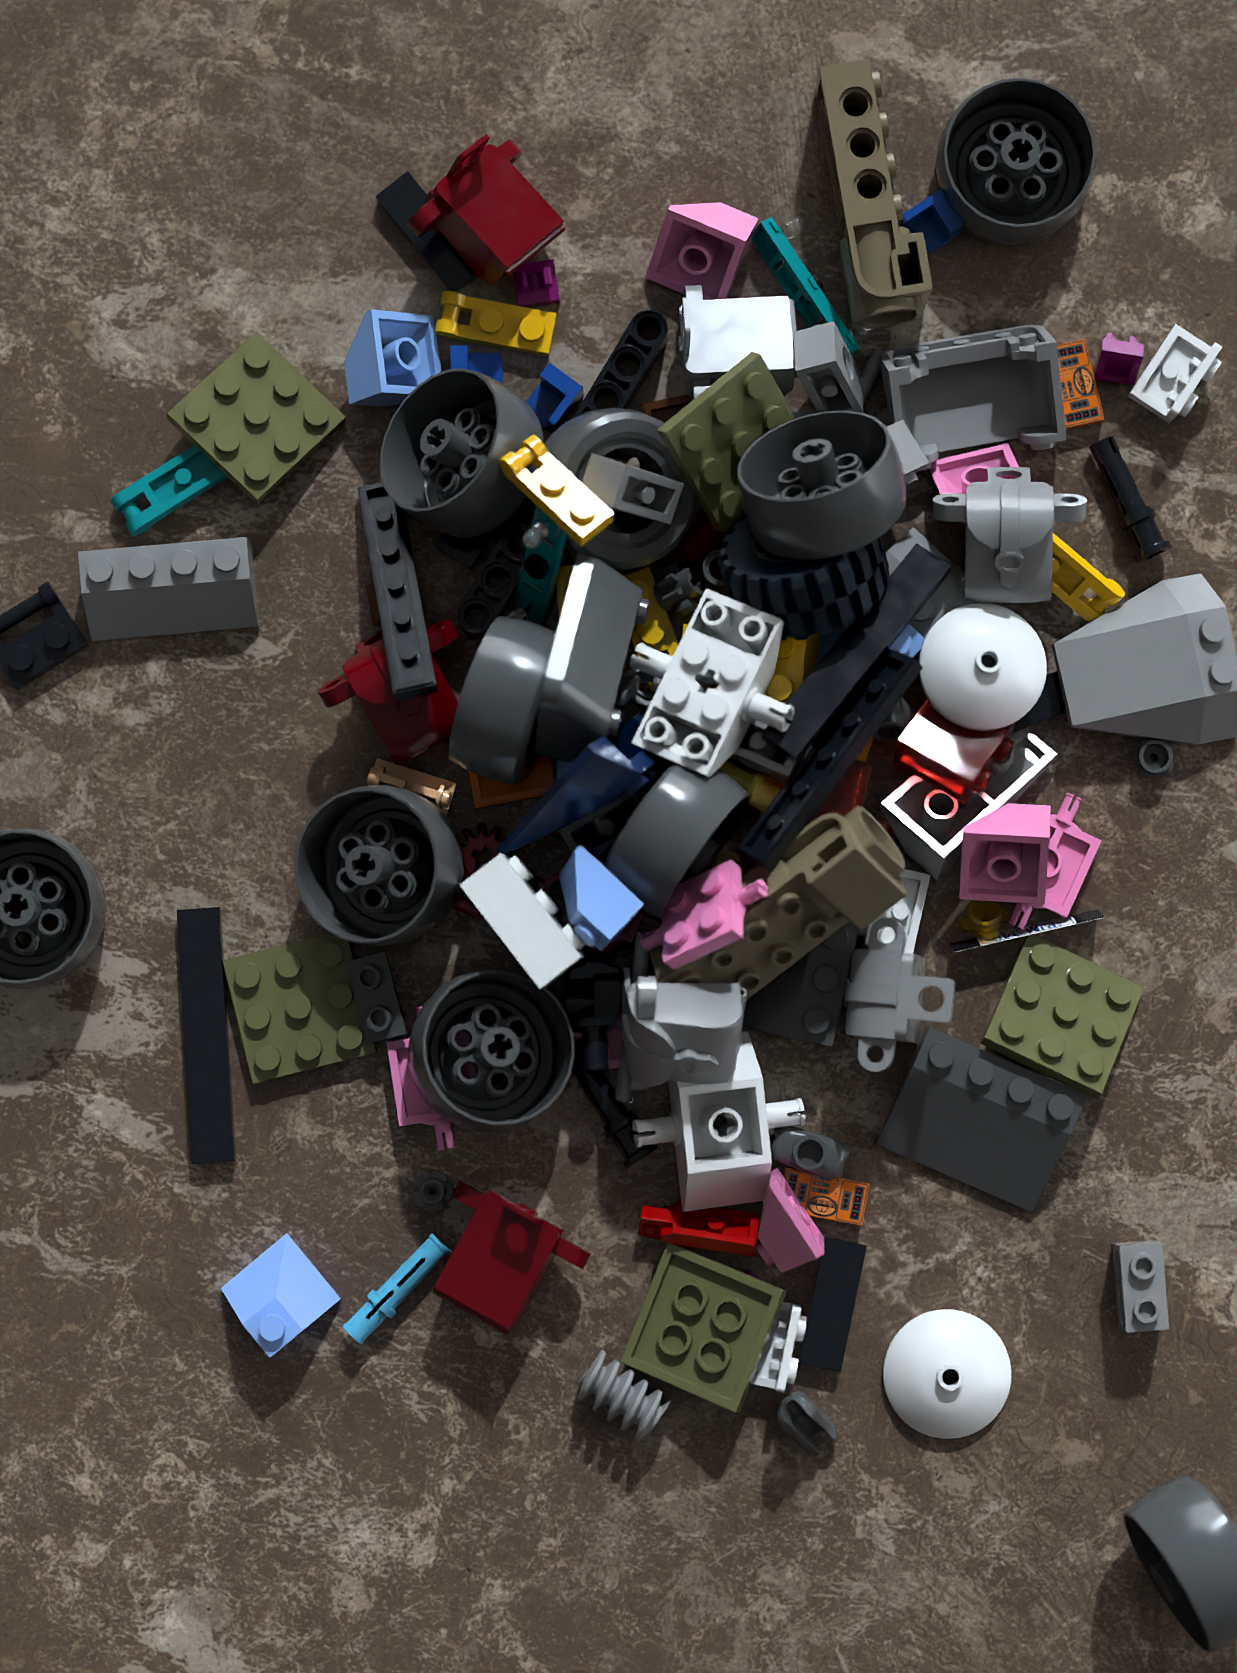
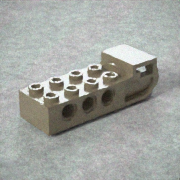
[815,59,933,329]
[648,806,907,1000]

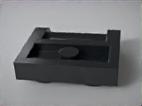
[0,581,89,690]

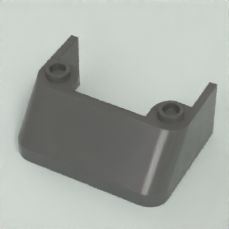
[534,553,649,763]

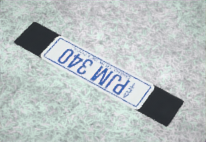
[950,910,1104,952]

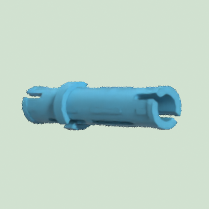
[342,1233,451,1344]

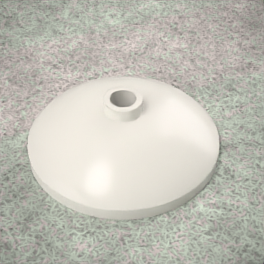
[919,603,1047,731]
[883,1309,1011,1439]

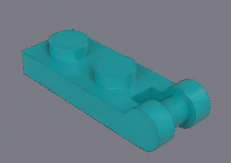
[110,446,228,537]

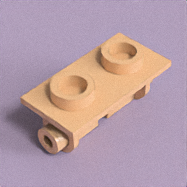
[367,758,457,815]

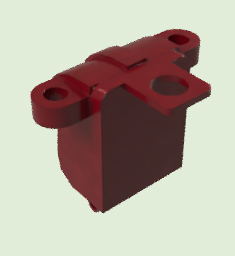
[407,134,565,284]
[317,619,458,765]
[432,1181,591,1335]

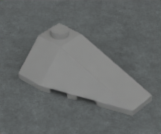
[880,728,1057,881]

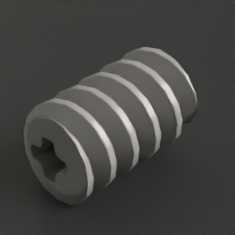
[577,1350,672,1441]

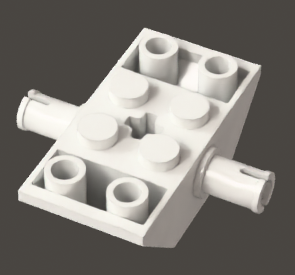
[630,588,795,778]
[632,1031,805,1212]

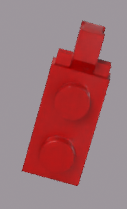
[638,1201,759,1257]

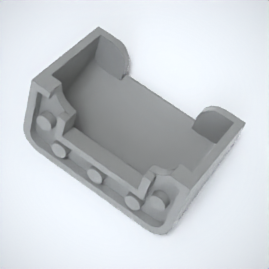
[879,325,1067,471]

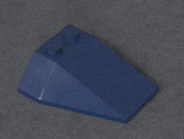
[496,707,664,855]

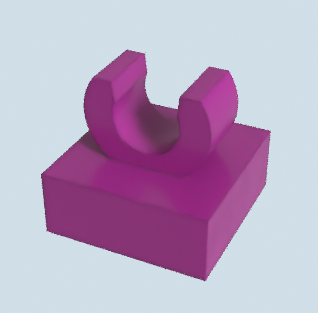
[514,259,560,308]
[1094,333,1144,385]

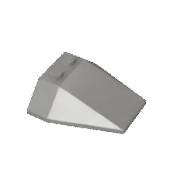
[1051,573,1237,745]

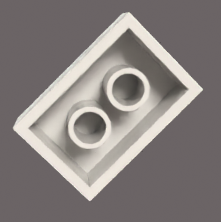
[460,853,587,989]

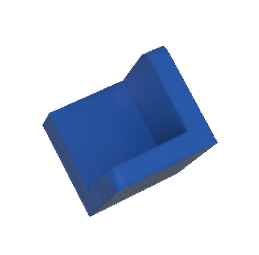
[900,189,965,256]
[450,345,503,384]
[526,362,584,433]

